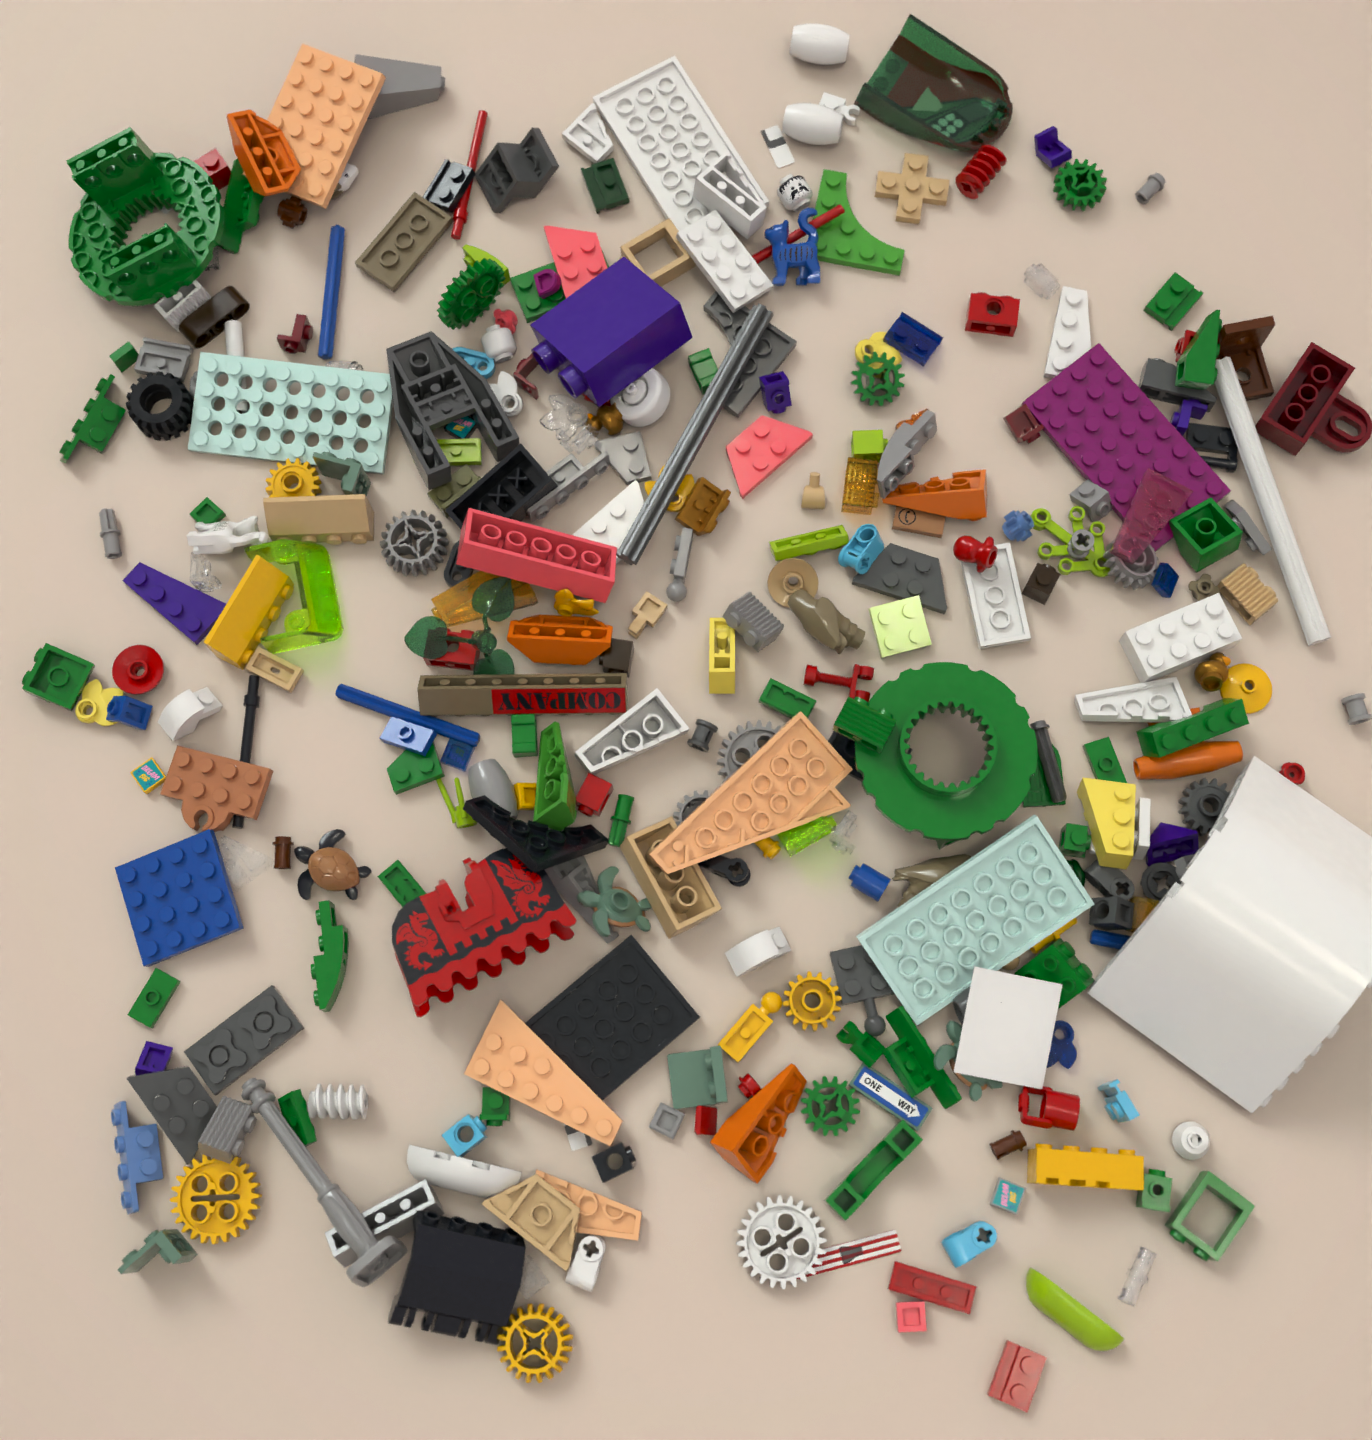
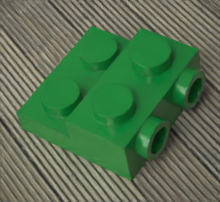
[22,643,95,711]

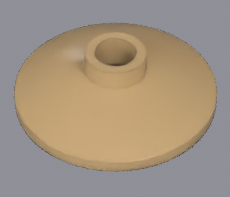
[768,558,819,608]

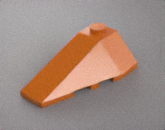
[882,469,988,521]
[710,1064,807,1184]

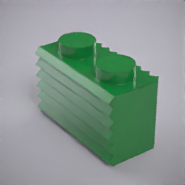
[833,697,897,754]

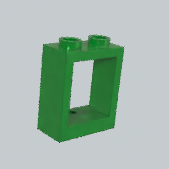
[1165,1171,1255,1262]

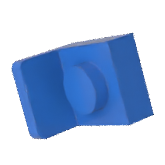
[106,696,153,730]

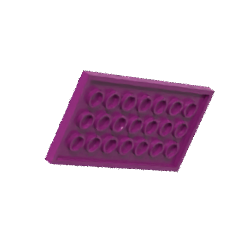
[1021,343,1231,552]

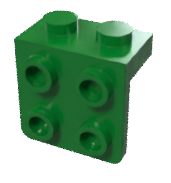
[1014,938,1095,1009]

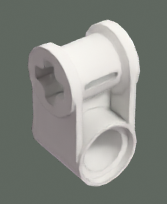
[565,1234,606,1292]

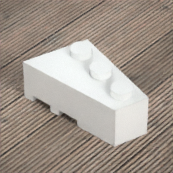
[693,150,767,239]

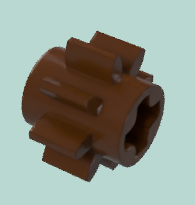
[277,196,307,228]

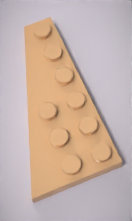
[464,999,623,1146]

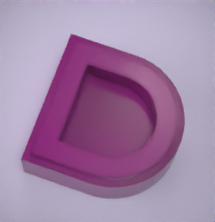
[533,269,561,299]

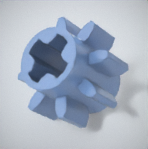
[1002,510,1034,542]

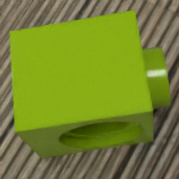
[851,430,888,464]

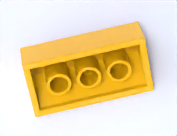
[203,555,294,670]

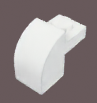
[158,687,223,741]
[725,927,791,977]

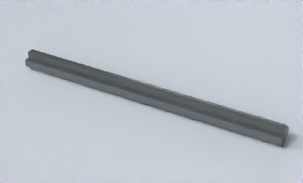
[616,304,773,565]

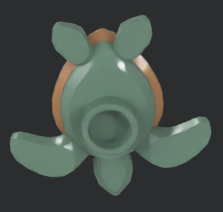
[577,866,651,937]
[933,1020,1003,1101]

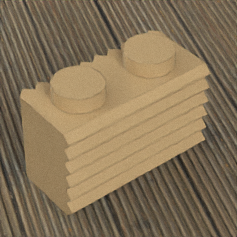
[1217,563,1278,625]

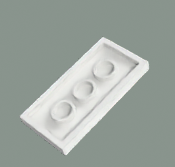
[676,209,773,313]
[960,543,1031,649]

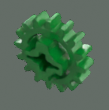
[1053,159,1107,211]
[850,352,905,406]
[800,1076,860,1136]

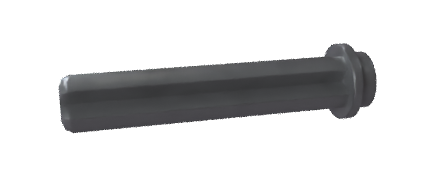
[1030,720,1067,803]

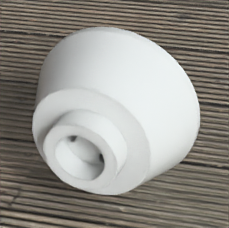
[1172,1121,1210,1160]

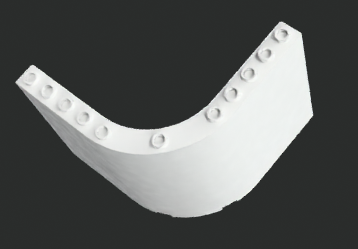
[1087,756,1372,1113]

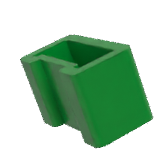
[688,348,718,395]
[511,713,538,757]

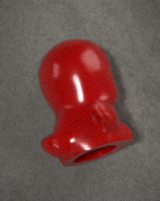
[953,535,998,573]

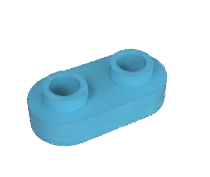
[453,347,495,379]

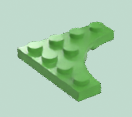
[813,169,905,276]

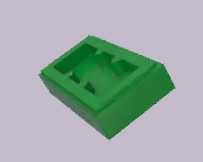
[759,678,816,718]
[1083,737,1127,783]
[377,860,427,907]
[128,968,181,1029]

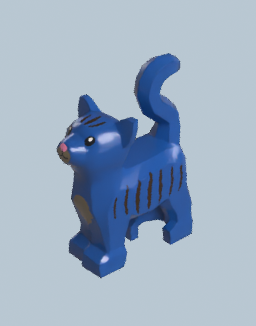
[764,208,820,286]

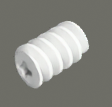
[308,1084,368,1120]

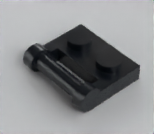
[1186,423,1238,473]

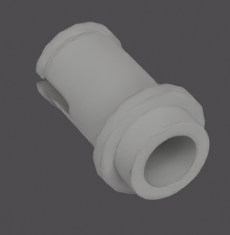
[1135,173,1166,204]

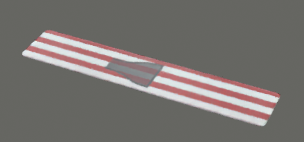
[796,1230,901,1280]

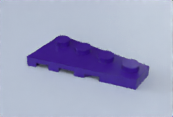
[122,562,226,645]

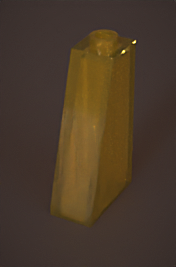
[431,571,538,628]

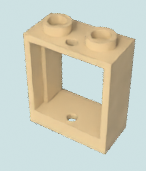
[619,218,696,287]

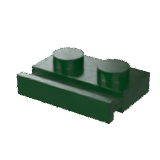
[581,158,629,213]

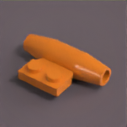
[1133,707,1243,780]

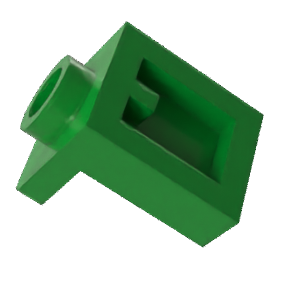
[480,1087,511,1126]

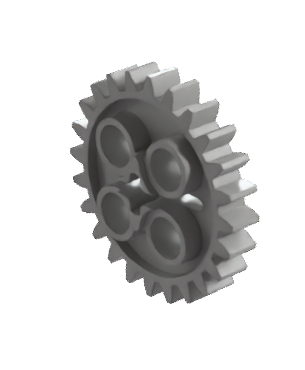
[717,720,781,784]

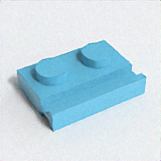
[1098,1079,1139,1123]

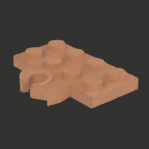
[160,745,273,832]

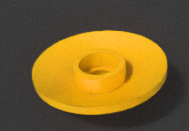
[1220,663,1272,714]

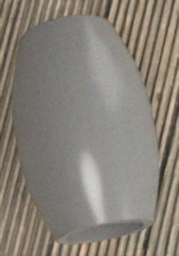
[468,759,517,820]

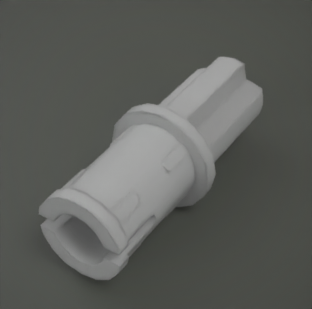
[99,509,122,559]

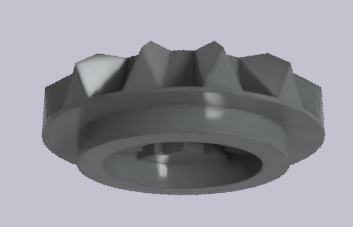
[1140,862,1182,904]

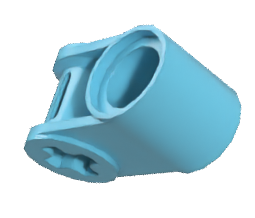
[838,524,884,574]
[941,1221,997,1268]

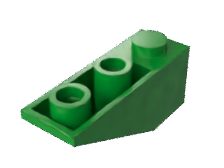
[1175,310,1222,390]

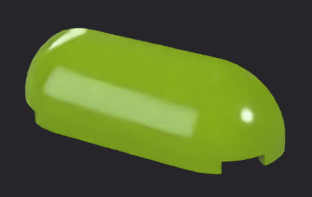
[1026,1268,1125,1351]

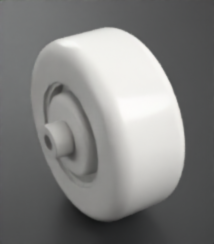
[610,368,670,427]

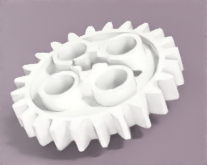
[736,1195,827,1289]

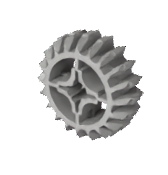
[380,509,449,577]

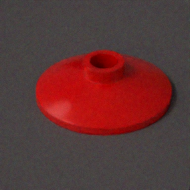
[112,645,164,695]

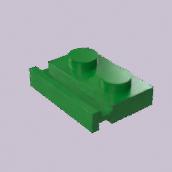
[1144,272,1204,331]

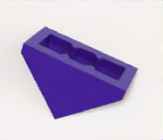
[1146,822,1199,867]

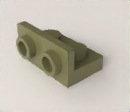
[427,464,481,518]

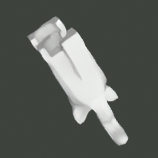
[187,516,269,555]

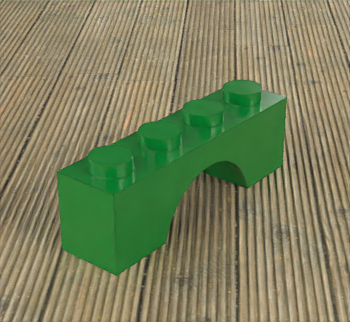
[1136,698,1249,758]
[824,1120,923,1221]

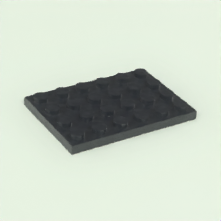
[526,935,700,1100]

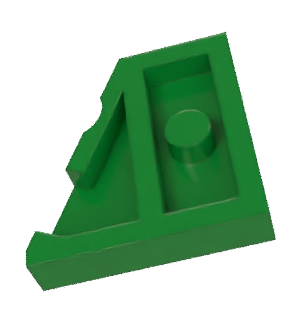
[387,741,445,795]

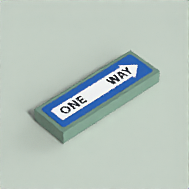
[849,1063,933,1132]

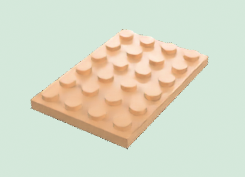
[243,44,386,209]

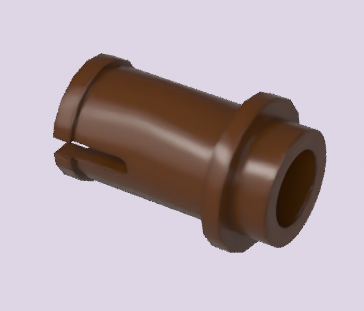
[272,836,294,869]
[989,1130,1027,1160]

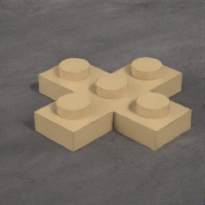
[875,153,950,224]

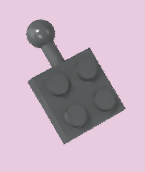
[830,945,895,1036]

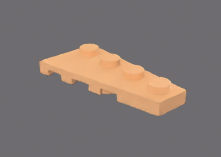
[536,1169,642,1240]

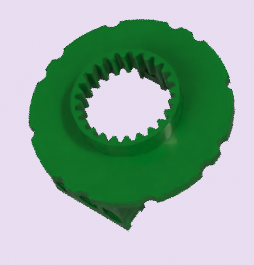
[66,127,224,306]
[854,662,1038,850]

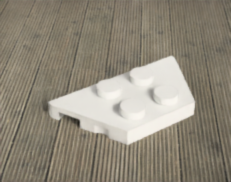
[573,480,644,564]

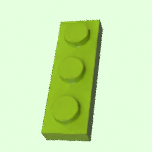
[769,525,849,561]

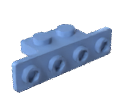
[111,1101,163,1215]

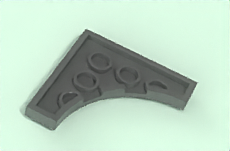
[704,291,797,418]

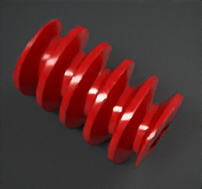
[955,145,1007,199]

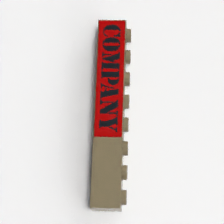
[417,673,628,717]

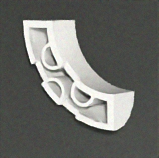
[407,1145,522,1199]

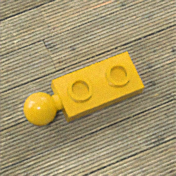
[717,992,782,1063]

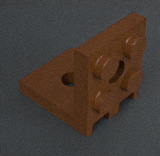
[1216,316,1275,401]

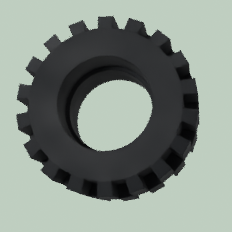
[126,371,194,441]

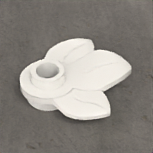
[489,371,523,417]

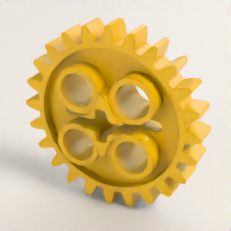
[170,1155,262,1244]

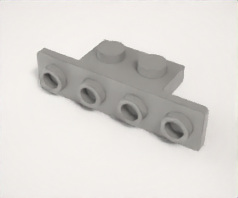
[527,451,610,522]

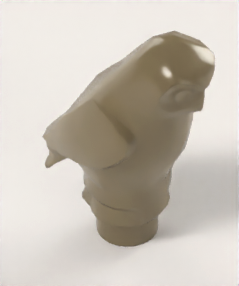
[788,589,865,654]
[892,854,971,907]

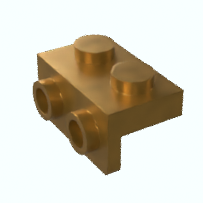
[675,477,731,536]

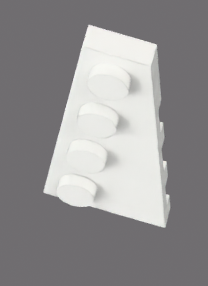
[1043,286,1091,379]
[1074,677,1192,723]

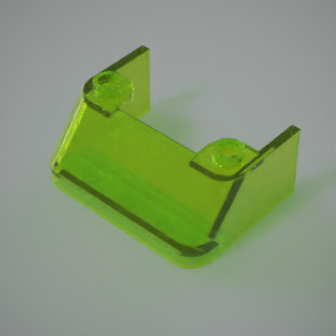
[244,539,343,654]

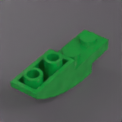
[311,900,349,1012]

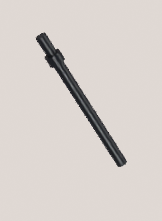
[232,675,260,829]

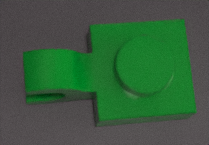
[836,1021,885,1068]

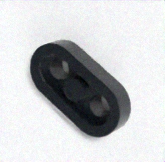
[444,541,474,589]

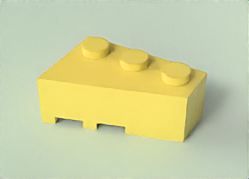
[1077,777,1136,870]

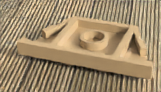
[482,1174,581,1271]

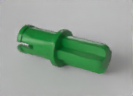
[608,794,635,847]

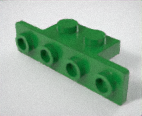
[217,159,264,254]
[59,374,126,463]
[882,1006,962,1109]

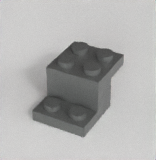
[475,128,559,213]

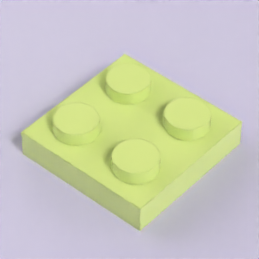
[868,595,932,658]

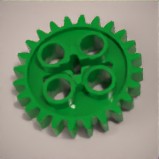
[437,258,506,330]

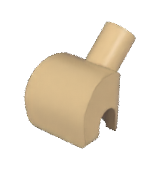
[801,472,825,509]

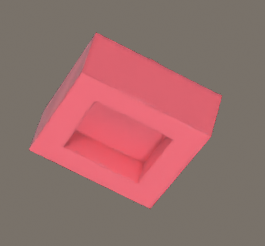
[895,1301,927,1332]

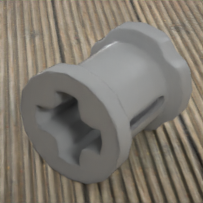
[1067,529,1094,559]
[1341,693,1372,725]

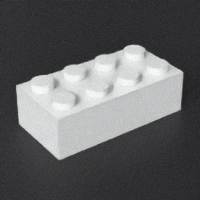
[1119,593,1242,683]

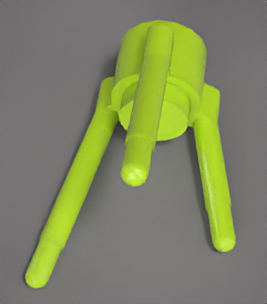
[436,778,477,828]

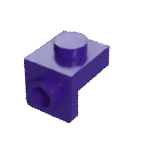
[1034,126,1072,168]
[1170,399,1208,436]

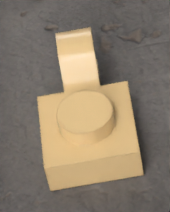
[628,591,667,639]

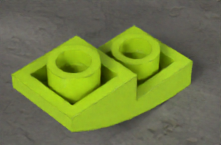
[462,245,510,285]

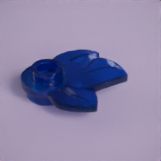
[1047,1020,1077,1069]

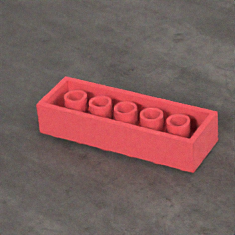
[456,508,617,603]

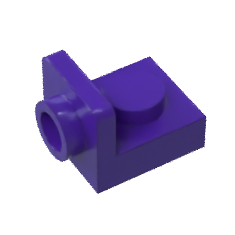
[135,1041,173,1075]

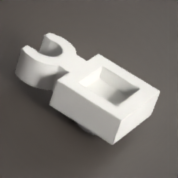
[819,92,860,126]

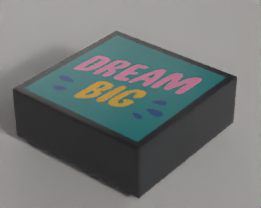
[444,416,477,439]

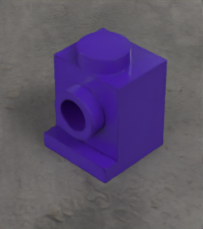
[759,371,792,414]

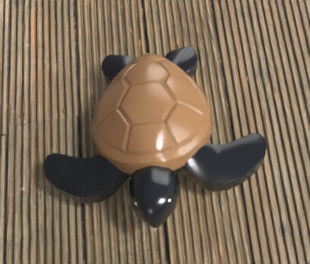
[294,829,372,900]

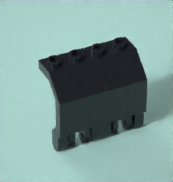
[388,1211,526,1345]

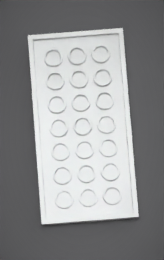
[593,56,769,231]

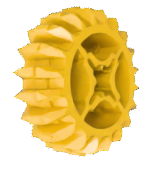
[497,1303,573,1383]

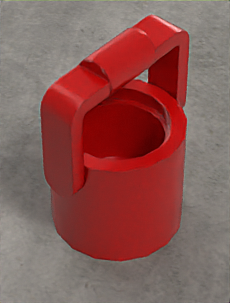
[1018,1086,1080,1131]

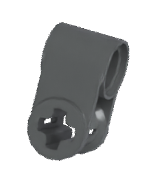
[1083,859,1135,901]

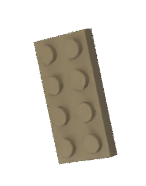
[355,192,453,292]

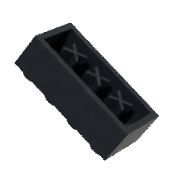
[445,444,558,529]

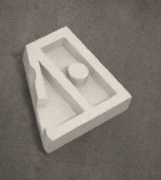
[562,103,613,164]

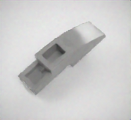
[877,410,937,499]

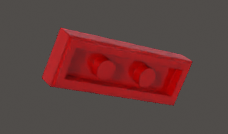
[888,1261,977,1314]

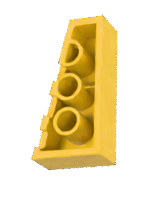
[1027,1144,1144,1191]

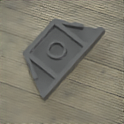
[852,543,947,615]
[127,1066,217,1165]

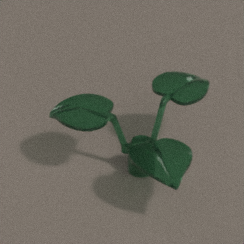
[404,577,514,675]

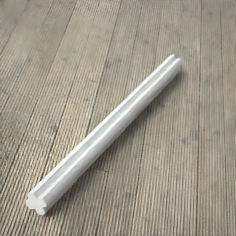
[1215,357,1331,646]

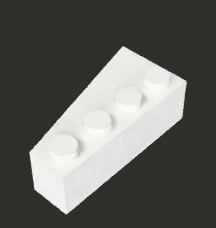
[574,688,690,775]

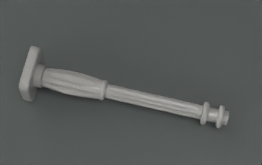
[241,1078,408,1287]

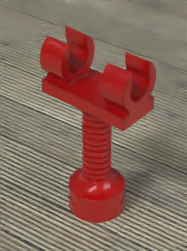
[803,664,874,702]

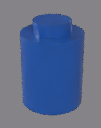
[848,863,891,902]

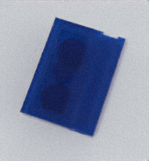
[883,312,943,367]

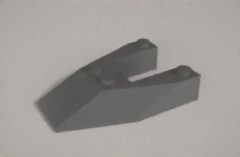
[386,331,519,490]

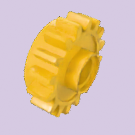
[265,458,322,498]
[782,971,842,1032]

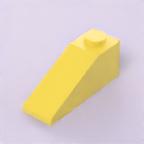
[709,618,735,694]

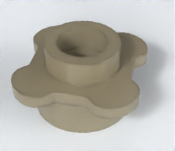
[1188,574,1220,601]

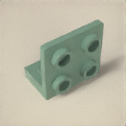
[312,452,371,497]
[667,1046,728,1109]
[118,1229,198,1274]

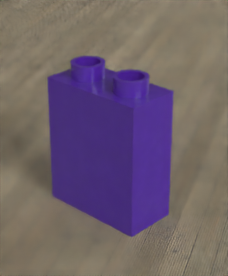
[530,257,693,407]

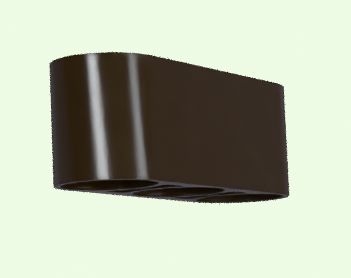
[179,286,250,348]

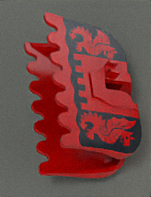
[392,848,577,1018]

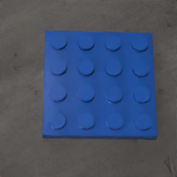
[115,829,244,967]

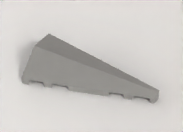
[545,828,619,944]

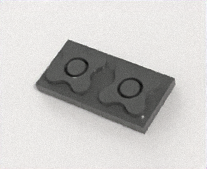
[184,985,304,1095]

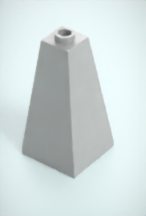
[354,54,445,120]

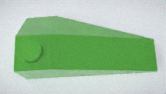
[533,721,577,831]

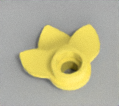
[855,332,902,379]
[75,679,124,726]

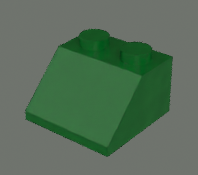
[1169,498,1243,572]

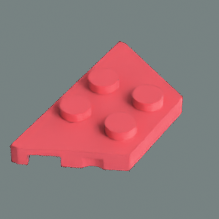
[544,225,607,299]
[726,415,813,499]

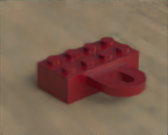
[1255,342,1372,456]

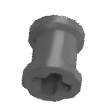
[687,719,718,752]

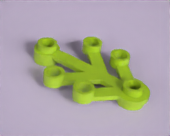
[1030,506,1110,577]

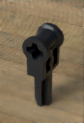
[698,855,751,887]

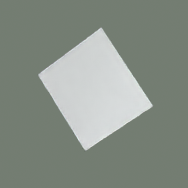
[954,966,1063,1089]

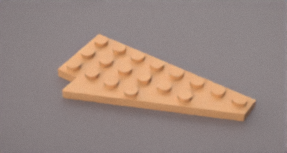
[648,711,853,874]

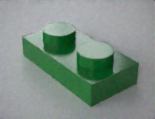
[277,1089,317,1147]

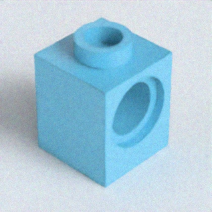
[442,1114,487,1157]

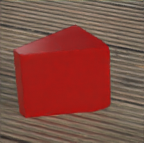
[695,1106,717,1136]

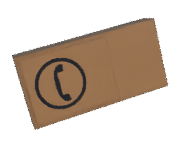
[892,506,946,538]

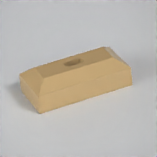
[245,647,304,693]

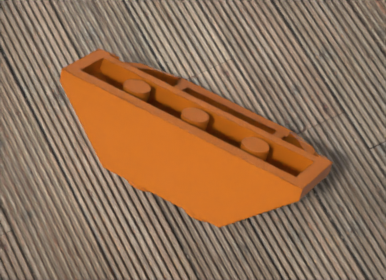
[227,109,301,196]
[507,614,613,665]

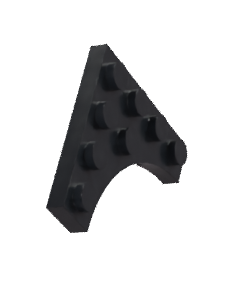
[463,795,609,873]

